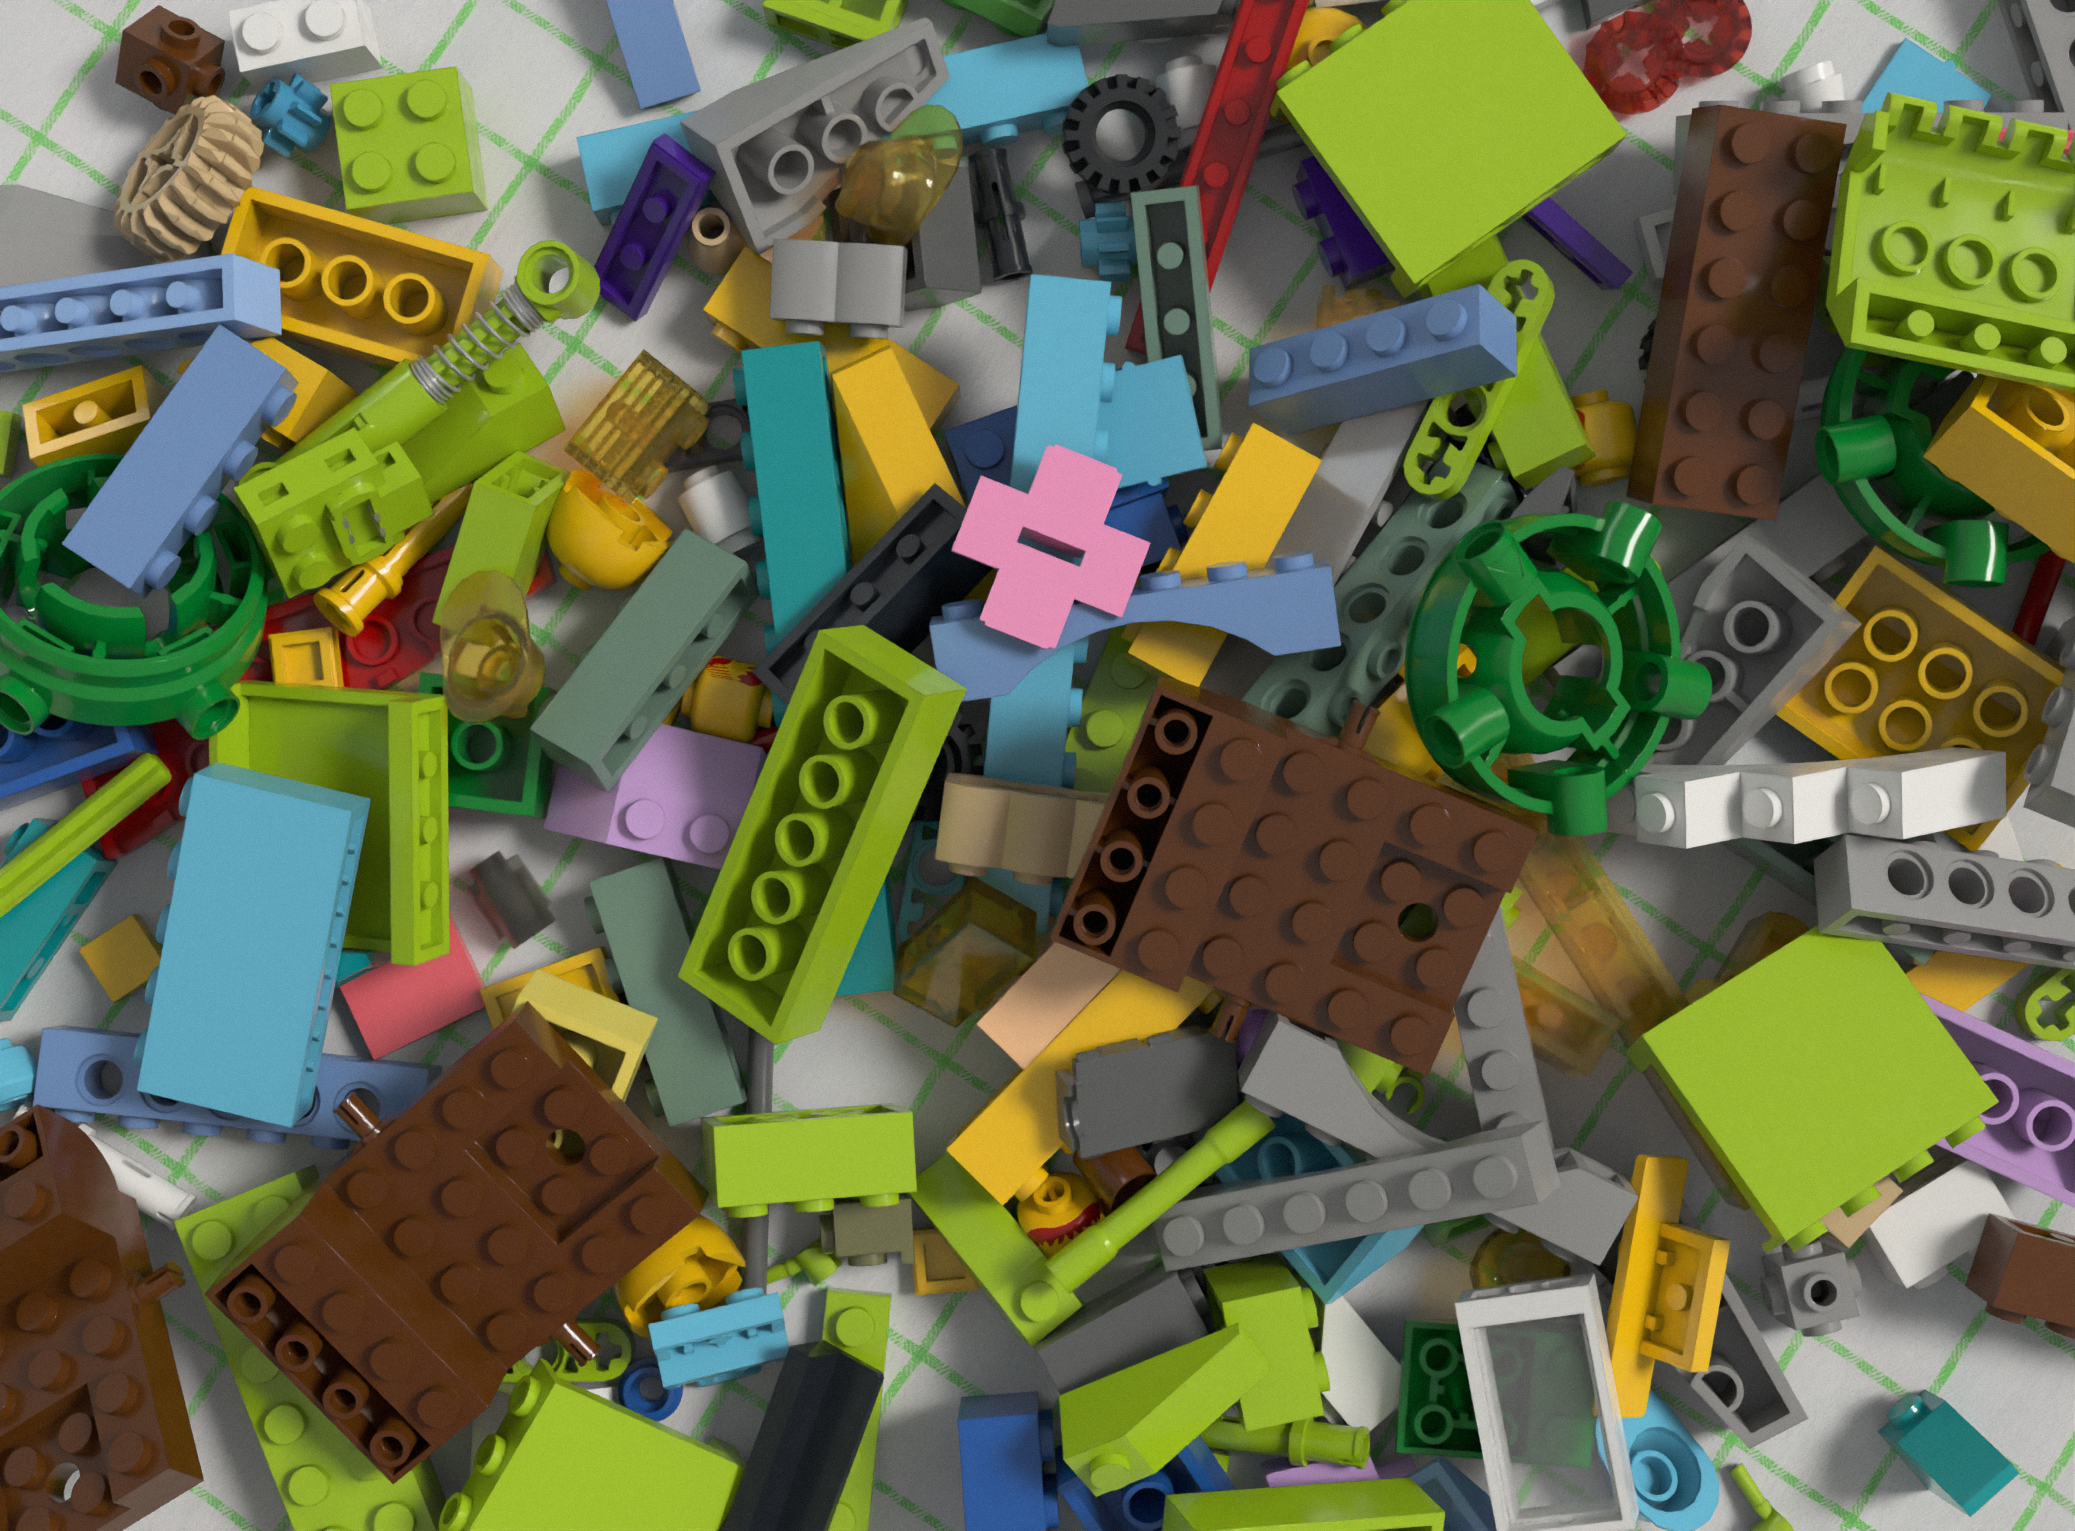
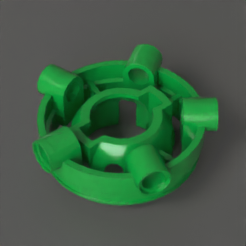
[1814,347,2051,588]
[0,453,284,740]
[1405,501,1712,836]

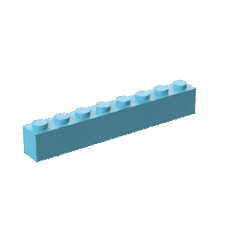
[576,33,1088,227]

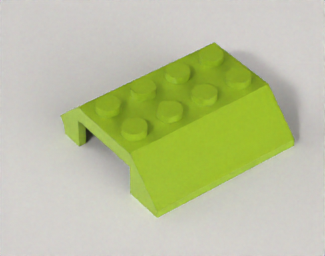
[1826,92,2075,393]

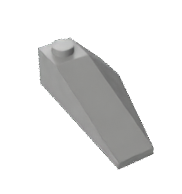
[680,17,950,255]
[0,184,212,287]
[1646,534,1862,765]

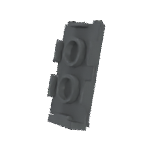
[1055,1024,1241,1161]

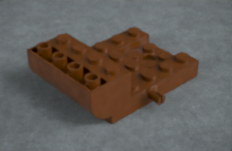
[1050,678,1539,1076]
[204,1001,709,1484]
[0,1104,204,1531]

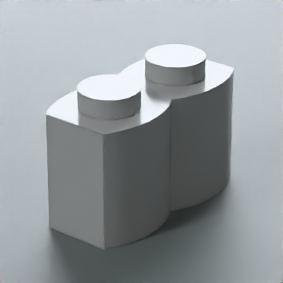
[770,239,908,339]

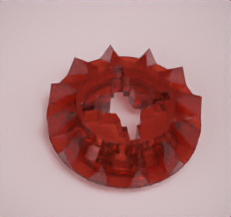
[1648,0,1752,81]
[1582,11,1686,115]

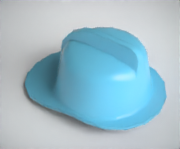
[1594,1390,1719,1531]

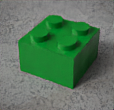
[418,672,558,819]

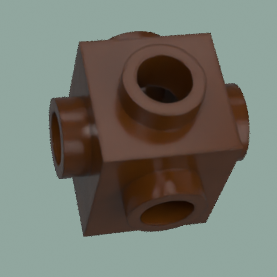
[115,5,225,115]

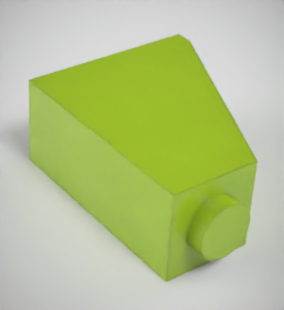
[432,450,570,647]

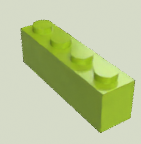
[1418,234,1596,490]
[1162,1477,1445,1531]

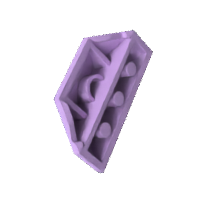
[544,724,767,870]

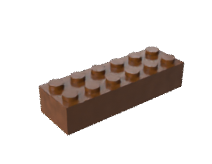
[1626,105,1847,520]

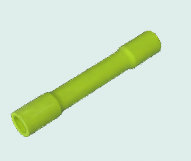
[1045,1100,1276,1294]

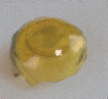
[1469,1227,1572,1325]

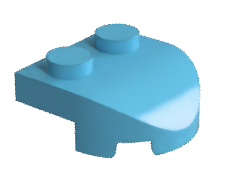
[648,1288,789,1390]

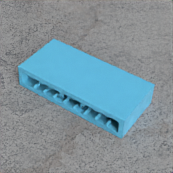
[134,762,371,1128]

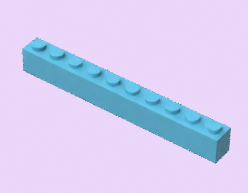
[969,274,1122,935]

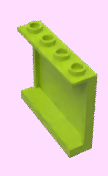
[1269,0,1627,299]
[209,680,450,966]
[1626,925,1999,1254]
[438,1358,747,1531]

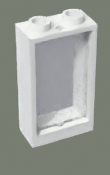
[1454,1273,1639,1531]

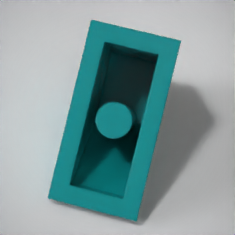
[1878,1390,2020,1517]

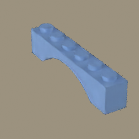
[929,551,1341,702]

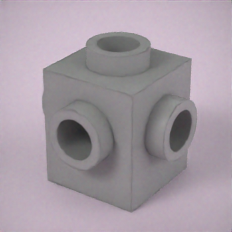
[1761,1238,1862,1337]

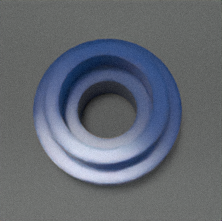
[618,1356,683,1422]

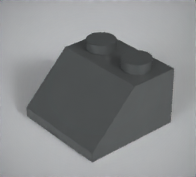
[828,160,982,311]

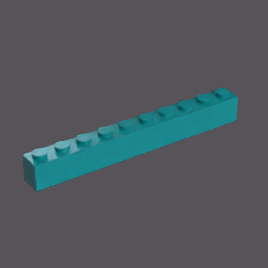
[733,341,901,996]

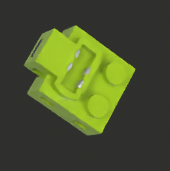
[233,427,434,599]

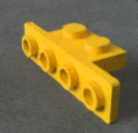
[1592,1154,1731,1418]

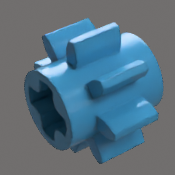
[250,73,332,158]

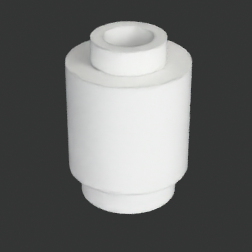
[1154,56,1217,156]
[677,465,764,558]

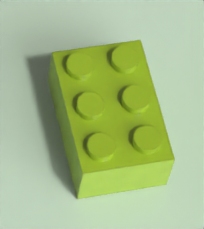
[700,1103,917,1218]

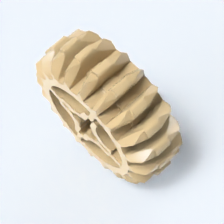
[113,95,264,263]

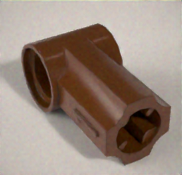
[1073,1146,1157,1235]

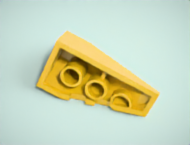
[830,345,997,602]

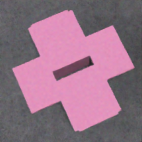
[951,444,1151,650]

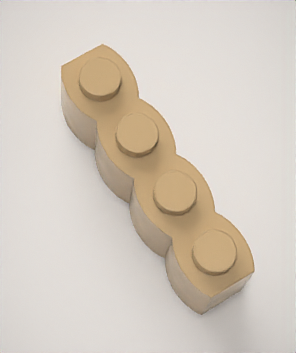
[935,773,1110,885]

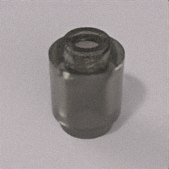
[464,851,556,949]

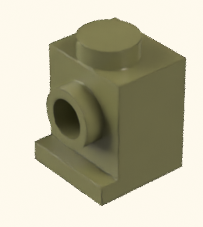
[819,1192,915,1266]

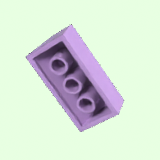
[1918,991,2075,1208]

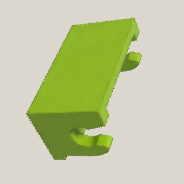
[762,0,908,50]

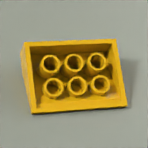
[1775,542,2066,851]

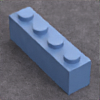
[1248,284,1517,436]
[62,324,299,598]

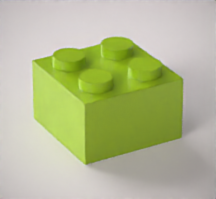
[329,66,488,225]
[1202,1254,1330,1432]

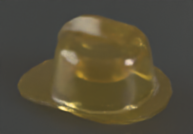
[835,104,963,246]
[440,570,546,723]

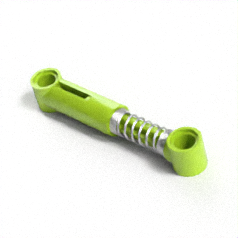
[236,240,600,519]

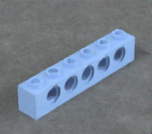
[0,253,282,373]

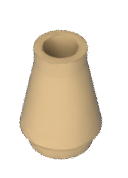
[688,207,750,275]

